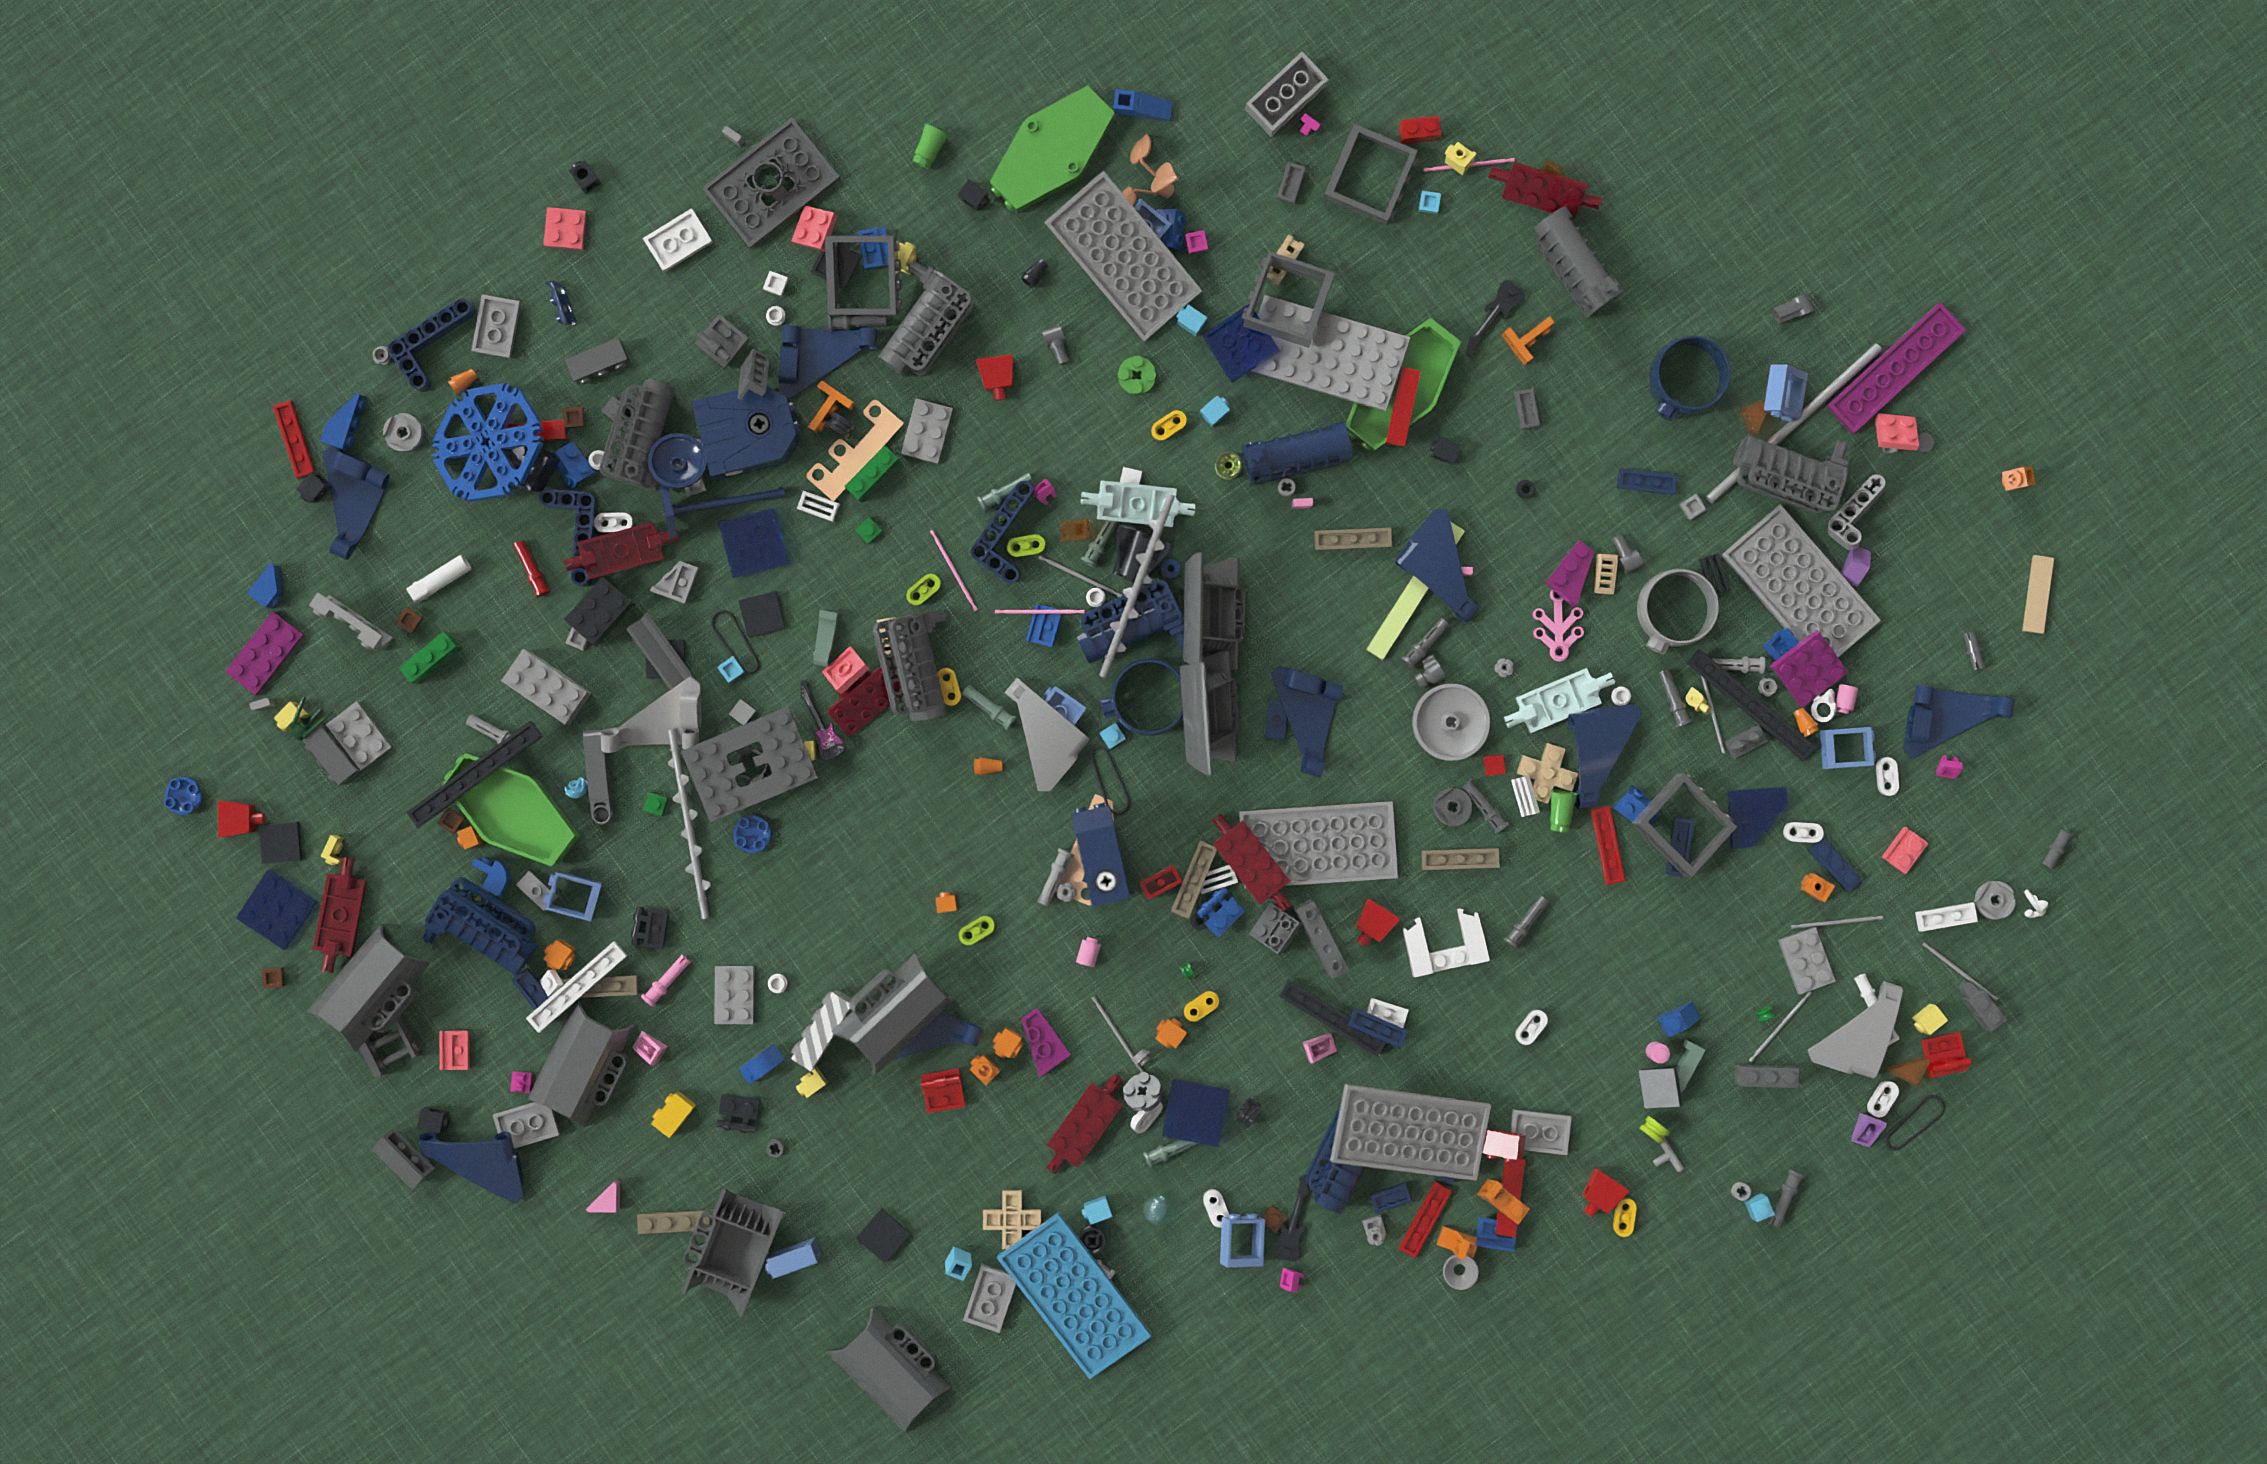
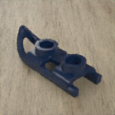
[545,281,577,326]

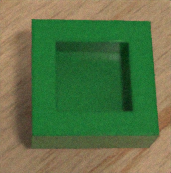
[855,517,883,544]
[643,792,668,816]

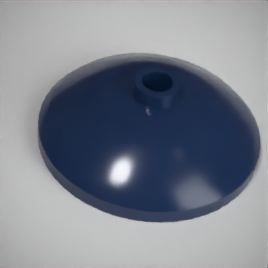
[648,433,707,489]

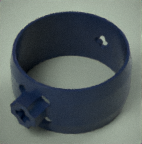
[1649,336,1731,421]
[1101,659,1183,736]

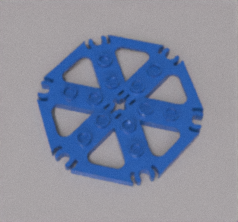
[432,383,544,502]

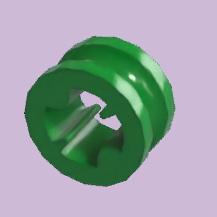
[1180,961,1196,981]
[1755,1006,1775,1021]

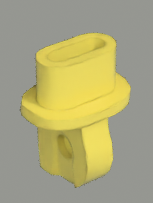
[1686,687,1711,715]

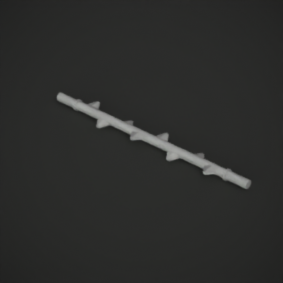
[1099,493,1175,678]
[668,729,711,919]

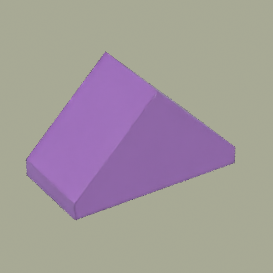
[1841,547,1871,587]
[1851,1113,1887,1147]

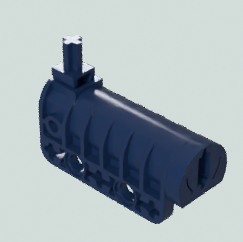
[1241,422,1352,486]
[1077,580,1184,664]
[422,877,538,976]
[1305,1103,1365,1214]

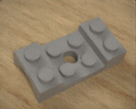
[309,593,393,651]

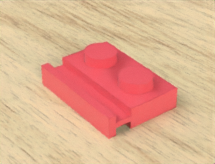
[1881,827,1928,874]
[440,1030,470,1070]

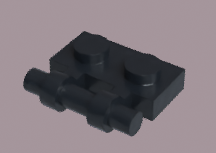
[630,906,669,949]
[716,1094,760,1134]

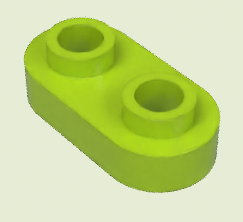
[1007,534,1045,557]
[906,574,941,606]
[959,916,995,945]

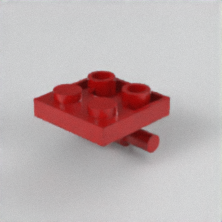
[1921,1031,1972,1078]
[921,1068,966,1113]

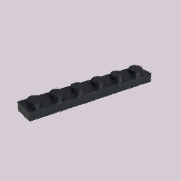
[1279,980,1386,1057]

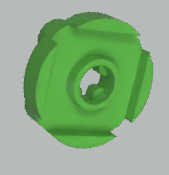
[1118,355,1156,395]

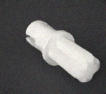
[1854,974,1878,1007]

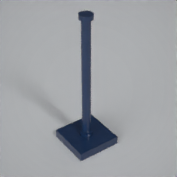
[660,485,785,539]

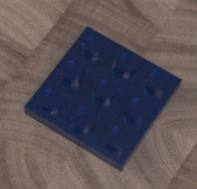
[1202,303,1280,383]
[718,508,789,578]
[236,870,318,950]
[1162,1079,1229,1147]

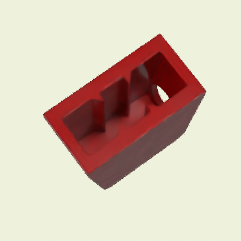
[976,354,1014,401]
[218,801,266,838]
[1355,898,1400,947]
[1582,1167,1629,1218]

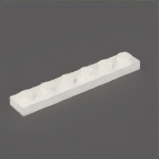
[526,941,628,1033]

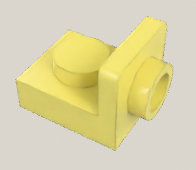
[321,835,344,866]

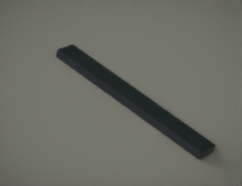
[1686,649,1816,761]
[406,721,543,828]

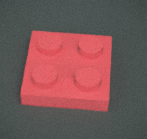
[792,206,838,251]
[544,207,587,250]
[1875,413,1919,451]
[822,646,869,694]

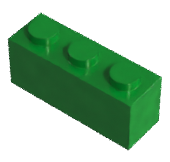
[844,445,900,502]
[399,631,462,684]

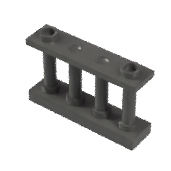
[1293,899,1349,979]
[360,1003,422,1078]

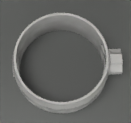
[1637,569,1719,655]

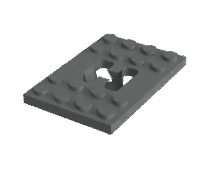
[702,118,840,249]
[681,707,819,823]

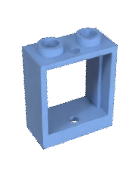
[1764,364,1808,422]
[1820,727,1876,769]
[543,870,602,921]
[1220,1213,1265,1267]
[765,1237,822,1278]

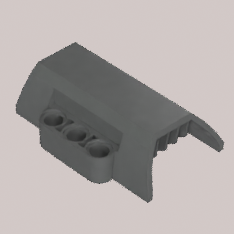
[1183,553,1245,670]
[1180,651,1239,775]
[306,924,430,1052]
[831,954,956,1077]
[527,999,635,1127]
[681,1188,784,1318]
[827,1307,951,1433]

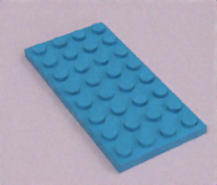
[997,1212,1151,1379]

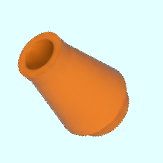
[448,368,478,394]
[1794,707,1819,737]
[974,757,1002,776]

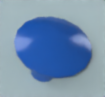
[164,777,202,815]
[733,815,771,853]

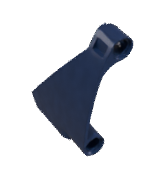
[778,325,877,399]
[322,447,390,560]
[1394,509,1480,623]
[1270,665,1343,777]
[1903,685,2015,759]
[1568,704,1642,809]
[893,1012,984,1060]
[419,1132,524,1203]

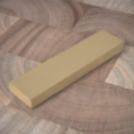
[2022,555,2054,634]

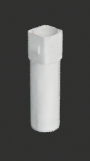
[406,554,472,603]

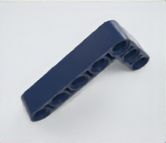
[388,298,476,392]
[971,481,1035,583]
[539,489,598,587]

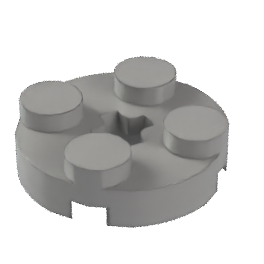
[383,413,424,452]
[1974,881,2015,919]

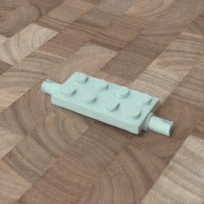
[1081,481,1195,527]
[1504,668,1615,733]

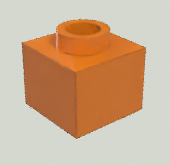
[457,826,484,850]
[936,892,958,913]

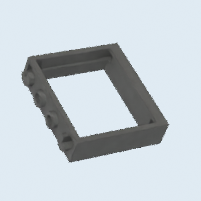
[1323,124,1418,225]
[825,235,902,315]
[1242,251,1335,348]
[1632,773,1737,877]

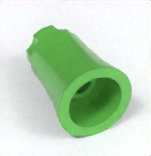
[912,124,949,169]
[1550,790,1578,832]

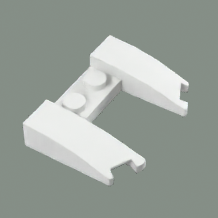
[1403,908,1490,977]

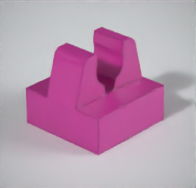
[1300,113,1322,135]
[1185,230,1208,254]
[1034,479,1056,505]
[1936,755,1963,779]
[510,1071,533,1093]
[1280,1268,1304,1292]

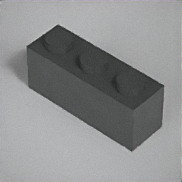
[565,338,631,385]
[302,726,362,785]
[1735,1064,1799,1088]
[372,1128,435,1190]

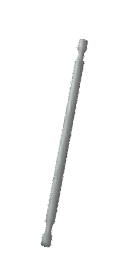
[1039,555,1122,597]
[1701,676,1725,753]
[1791,916,1883,929]
[1922,942,1998,1001]
[1749,991,1812,1063]
[1092,996,1144,1072]

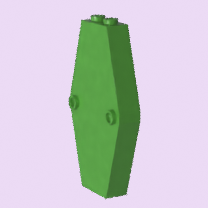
[990,86,1115,213]
[1345,318,1461,452]
[442,753,580,867]

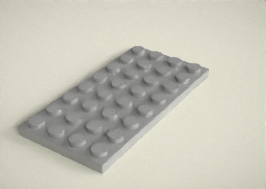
[1044,171,1202,341]
[1241,295,1411,412]
[1721,504,1881,657]
[1239,801,1398,888]
[1331,1084,1491,1181]

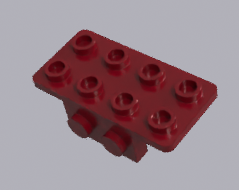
[827,666,901,737]

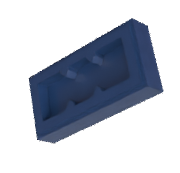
[1265,700,1287,739]
[1369,1182,1412,1214]

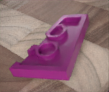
[1544,540,1594,607]
[1022,1007,1071,1077]

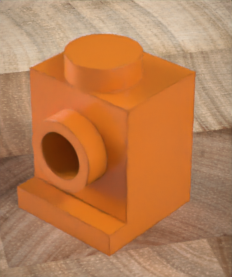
[1800,873,1835,902]

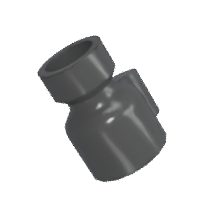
[1414,654,1446,689]

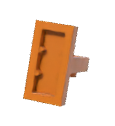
[1501,317,1555,365]
[808,380,855,434]
[1477,1179,1529,1224]
[1436,1226,1478,1260]

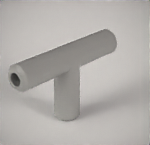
[1653,1137,1684,1172]

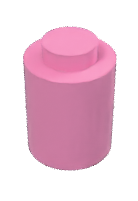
[1835,684,1858,714]
[1076,937,1101,967]
[1646,1042,1670,1063]

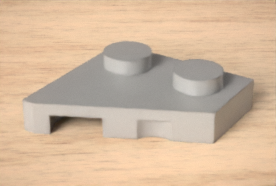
[650,561,699,604]

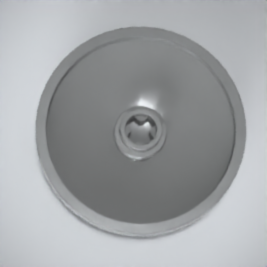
[1412,684,1490,761]

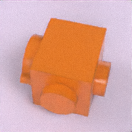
[2002,466,2036,491]
[544,939,576,970]
[1155,1018,1187,1049]
[992,1026,1024,1058]
[970,1054,1001,1085]

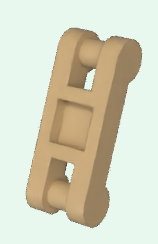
[1267,234,1305,285]

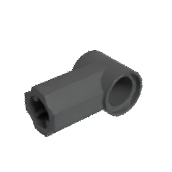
[1773,293,1815,324]

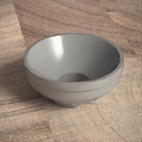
[1443,1255,1478,1290]

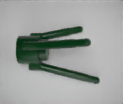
[289,696,333,741]

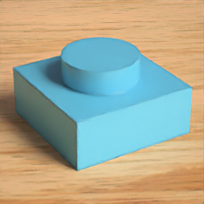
[1418,191,1441,214]
[717,656,745,683]
[1100,723,1126,749]

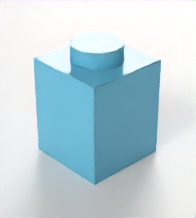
[1176,305,1207,336]
[1200,395,1230,427]
[1744,1193,1775,1222]
[1082,1195,1112,1225]
[945,1247,972,1281]

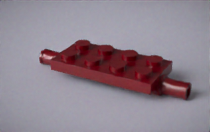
[1488,162,1602,220]
[563,522,679,580]
[1212,813,1292,912]
[313,857,367,973]
[1046,1073,1123,1175]

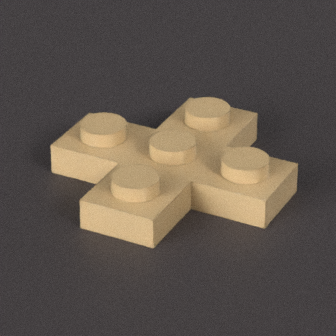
[1516,743,1578,804]
[983,1190,1041,1249]

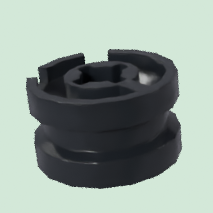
[825,412,856,440]
[1235,1097,1262,1128]
[1079,1225,1106,1255]

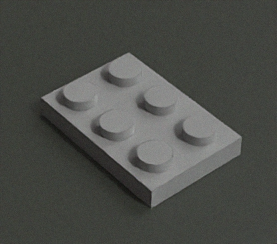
[471,295,521,359]
[901,398,953,464]
[326,701,393,771]
[1778,927,1836,994]
[714,966,754,1024]
[493,1102,561,1148]
[1510,1109,1571,1155]
[963,1264,1016,1333]

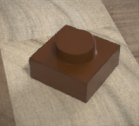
[563,407,585,428]
[395,607,424,634]
[437,808,466,834]
[262,967,285,988]
[1262,1205,1287,1233]

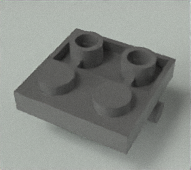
[695,314,750,369]
[1249,902,1302,956]

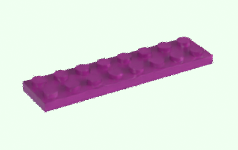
[1827,302,1966,434]

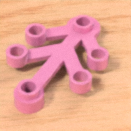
[1532,590,1584,661]

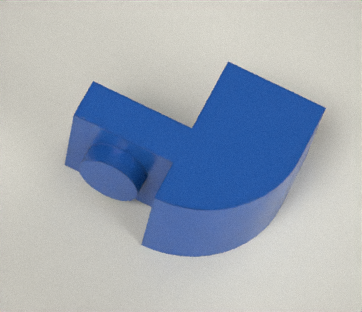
[472,856,511,896]
[739,1044,785,1084]

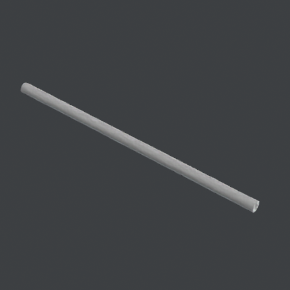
[1706,344,1882,503]

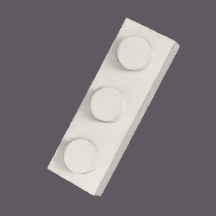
[1915,902,1978,931]

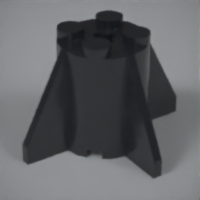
[1112,522,1175,586]

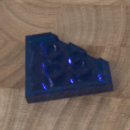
[1727,787,1788,848]

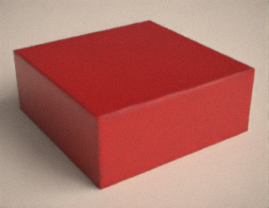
[1483,755,1506,776]

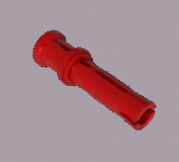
[513,540,551,598]

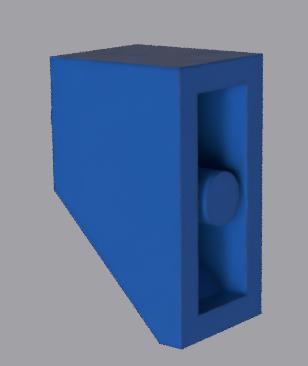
[247,563,284,609]
[1657,1001,1700,1037]

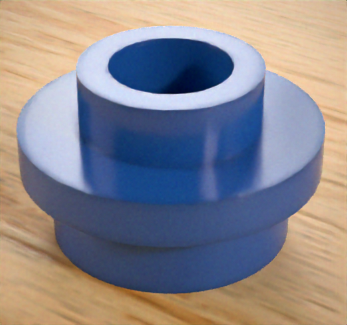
[1161,559,1180,578]

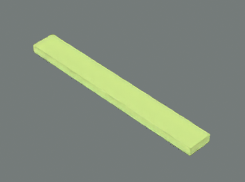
[1366,522,1465,660]

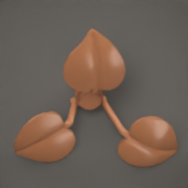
[1122,134,1178,207]

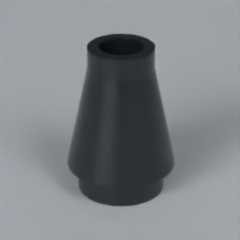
[1021,259,1048,288]

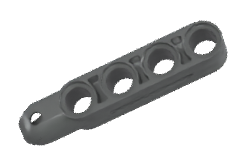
[583,729,613,824]

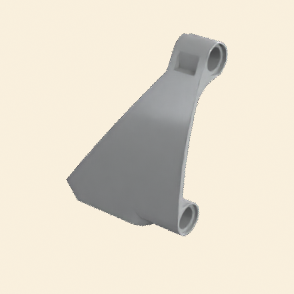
[601,676,702,753]
[1005,678,1090,791]
[1808,981,1903,1079]

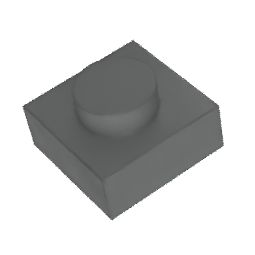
[601,396,628,420]

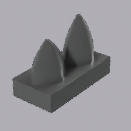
[1724,725,1768,759]

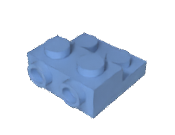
[1043,686,1086,725]

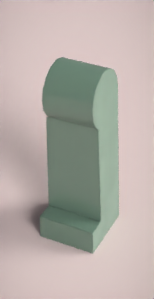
[813,610,839,667]
[1677,1039,1705,1093]

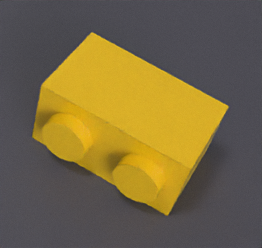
[651,1091,696,1138]

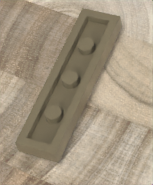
[1314,528,1392,551]
[1171,841,1217,920]
[1421,848,1500,870]
[561,975,638,998]
[637,1209,714,1234]

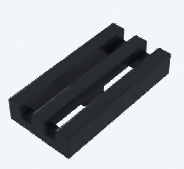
[1699,553,1730,594]

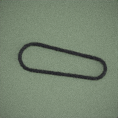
[711,610,759,674]
[1090,746,1130,814]
[1885,1095,1944,1150]

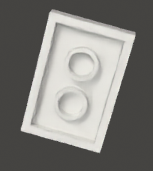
[643,208,713,272]

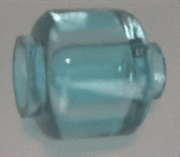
[1142,1195,1171,1225]

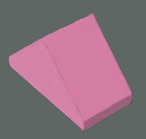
[632,1031,668,1066]
[1303,1033,1337,1063]
[586,1179,620,1212]

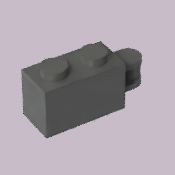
[1959,982,2007,1032]

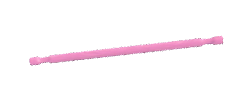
[1423,158,1515,172]
[930,530,978,611]
[995,610,1085,614]

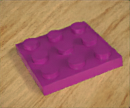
[1770,629,1849,708]

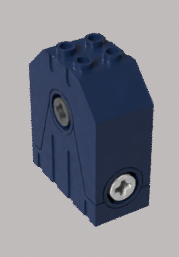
[691,386,803,481]
[1071,802,1130,907]

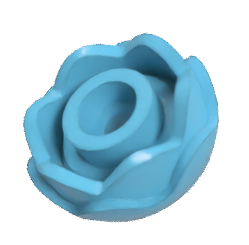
[565,777,588,799]

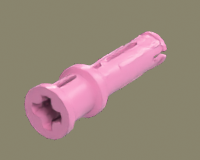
[641,954,691,1007]

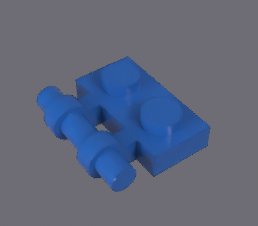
[1197,887,1245,937]

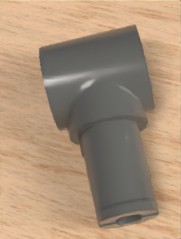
[1041,325,1069,365]
[1612,534,1643,574]

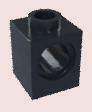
[569,160,601,194]
[958,179,989,212]
[1429,437,1461,465]
[296,472,332,503]
[417,1107,450,1133]

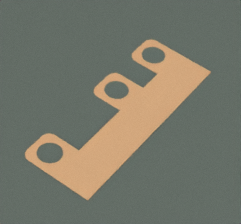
[807,400,904,502]
[1055,794,1114,905]

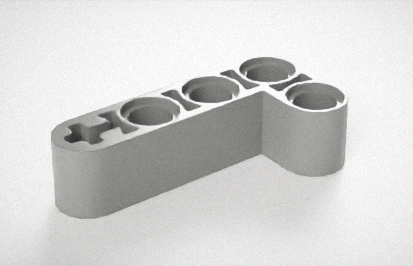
[1828,475,1885,551]

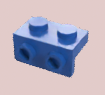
[1156,209,1186,251]
[553,442,595,489]
[1763,627,1800,661]
[1614,785,1661,825]

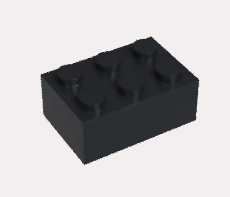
[564,576,635,647]

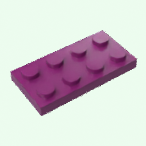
[225,611,305,695]

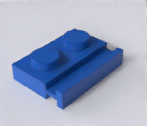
[858,226,889,270]
[1026,604,1063,648]
[1475,1217,1518,1252]

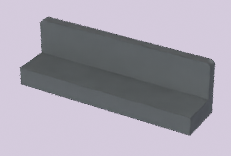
[737,349,770,400]
[626,613,692,690]

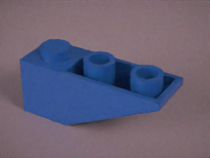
[1113,89,1172,121]
[320,393,366,451]

